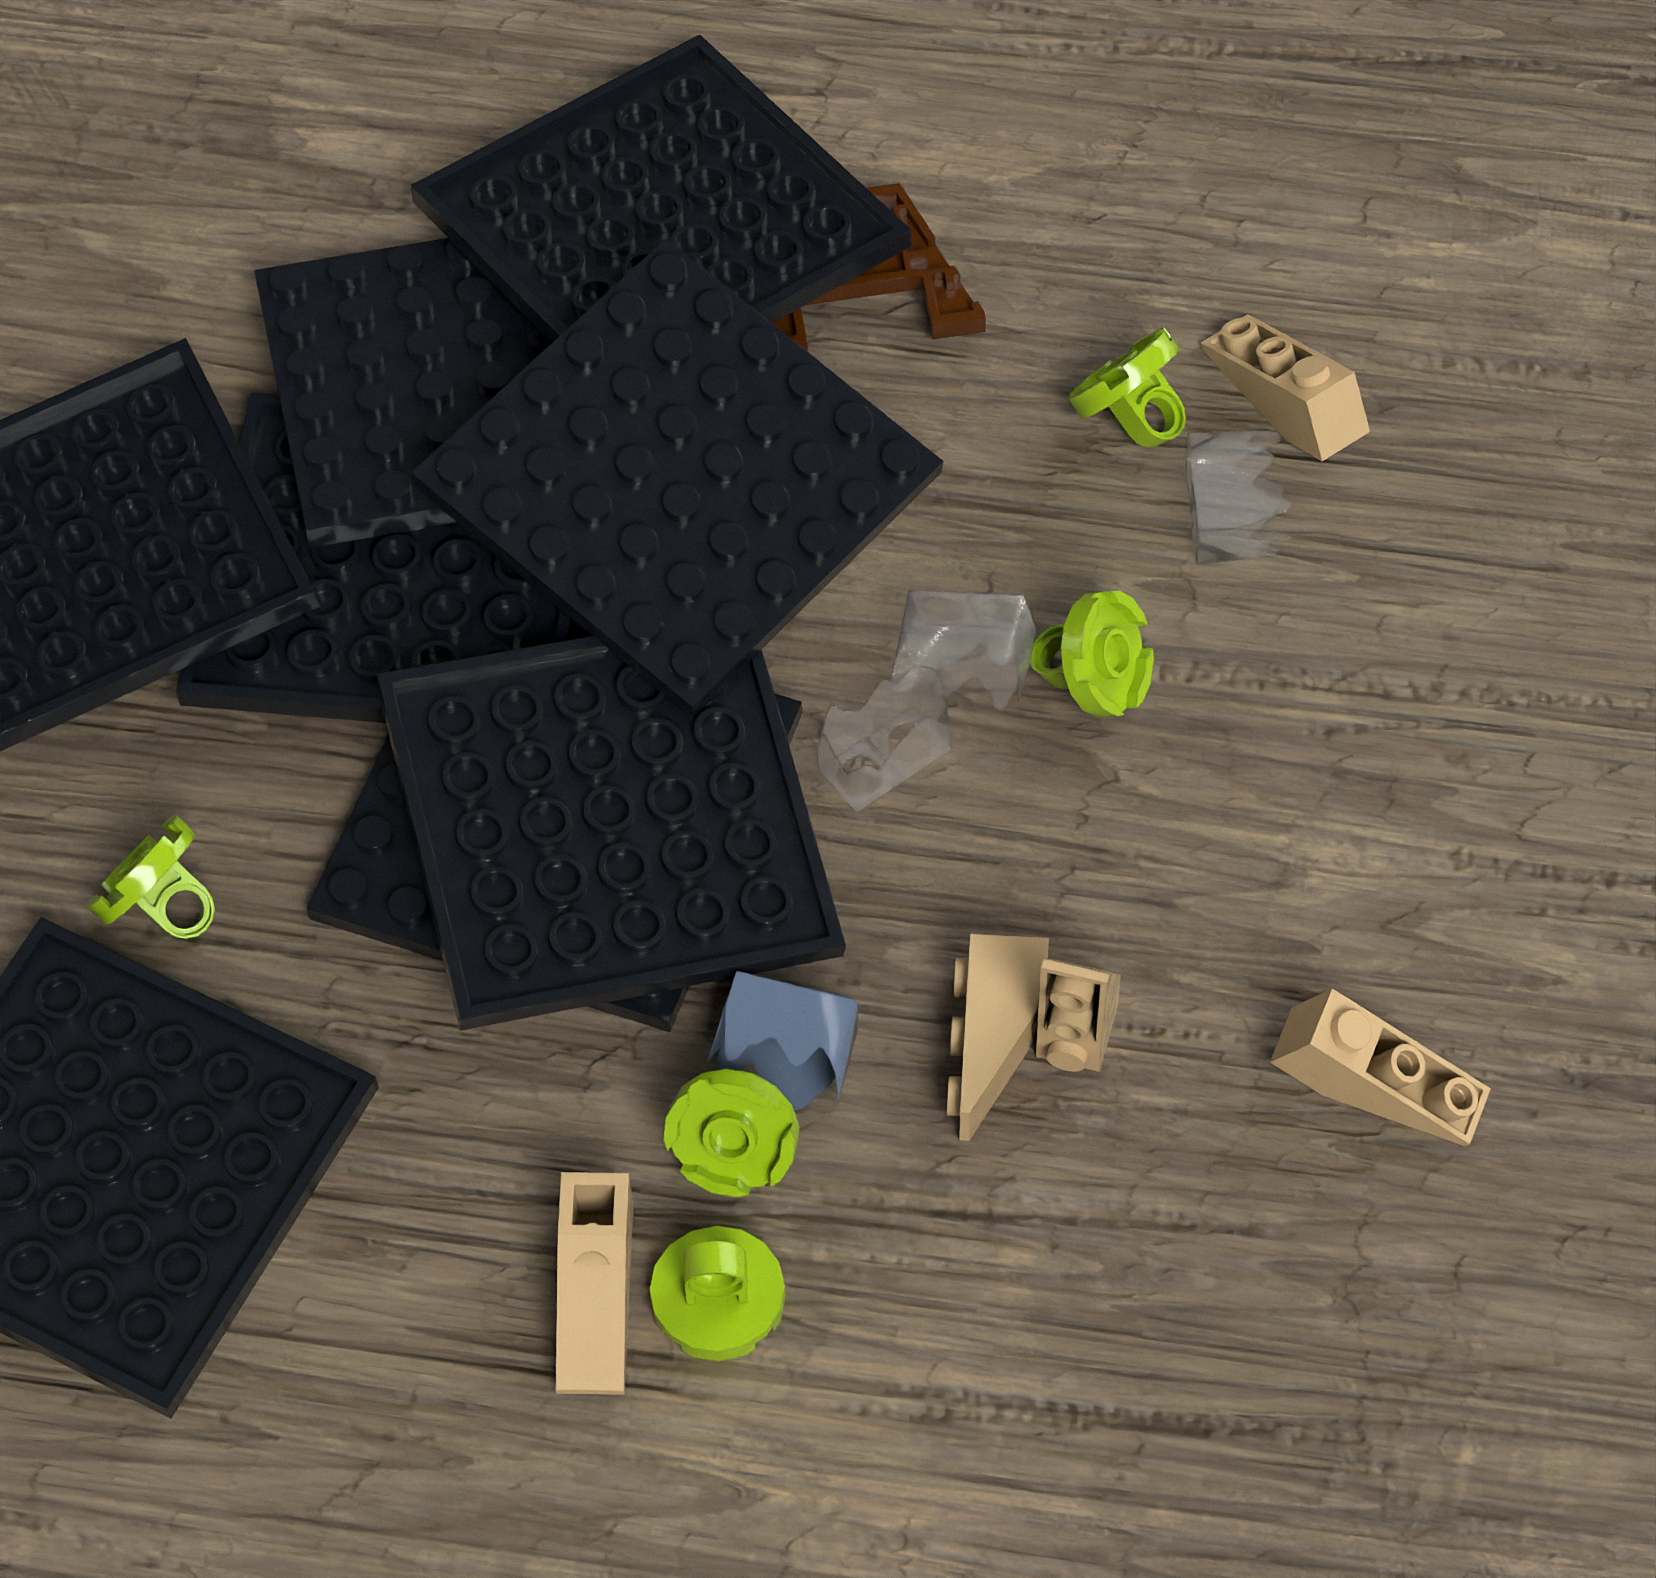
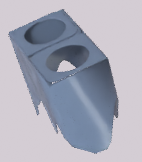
[705,971,858,1111]

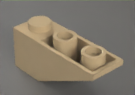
[1201,314,1370,462]
[947,934,1049,1141]
[1036,959,1121,1072]
[1270,988,1491,1146]
[556,1172,634,1395]

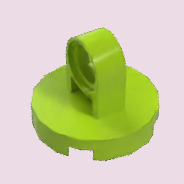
[1068,327,1186,447]
[1029,590,1154,717]
[87,814,215,939]
[664,1069,800,1197]
[649,1226,786,1362]

